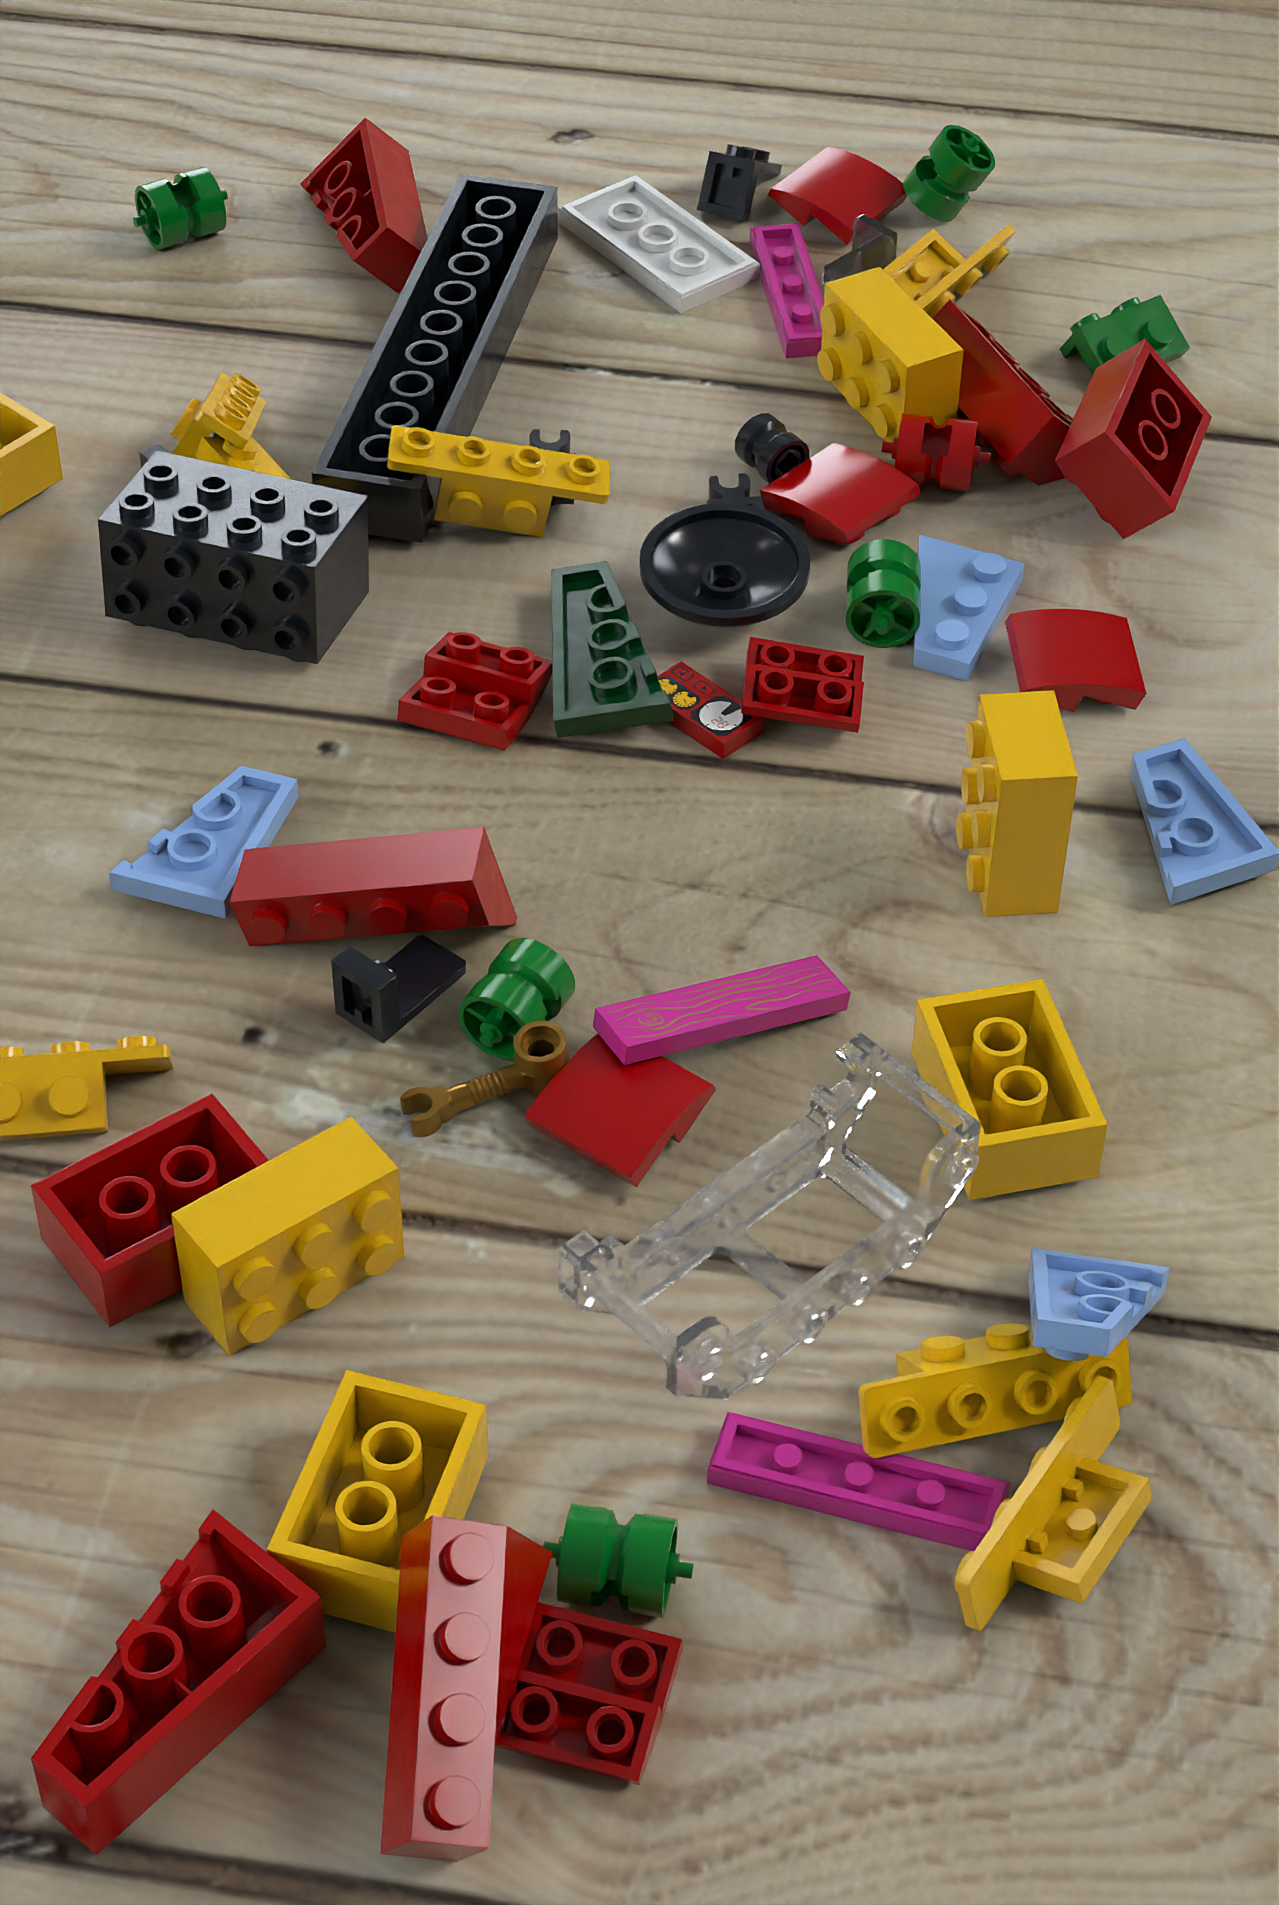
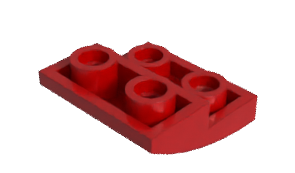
[768,147,907,245]
[759,443,920,545]
[1005,609,1147,712]
[397,632,553,751]
[741,637,864,733]
[524,1033,716,1188]
[495,1602,684,1785]

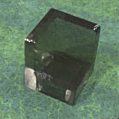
[823,214,898,284]

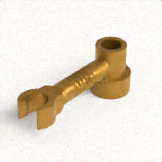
[400,1021,569,1137]

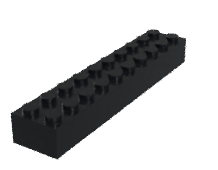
[312,173,558,543]

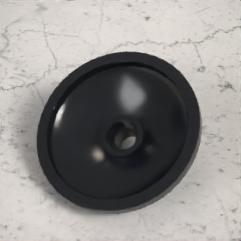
[639,503,810,628]

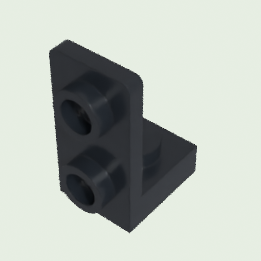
[697,144,782,221]
[331,935,466,1044]

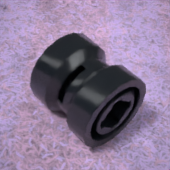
[734,413,810,484]

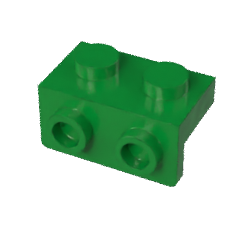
[1059,295,1190,376]

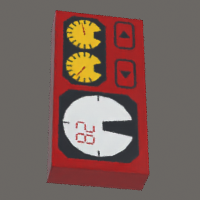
[658,661,765,759]

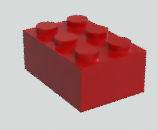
[1055,339,1212,539]
[31,1093,269,1327]

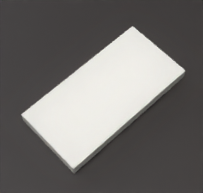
[558,175,760,314]

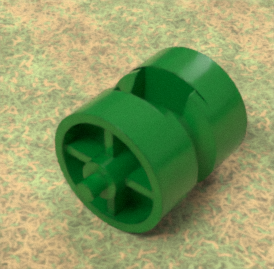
[903,125,995,222]
[133,167,228,250]
[845,539,921,648]
[457,938,575,1061]
[543,1503,694,1618]

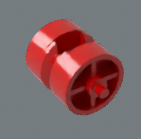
[881,413,991,492]

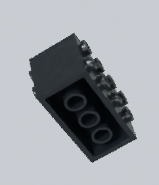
[98,451,369,664]

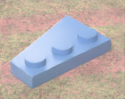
[913,535,1025,681]
[1130,738,1279,905]
[109,766,299,919]
[1028,1248,1170,1361]

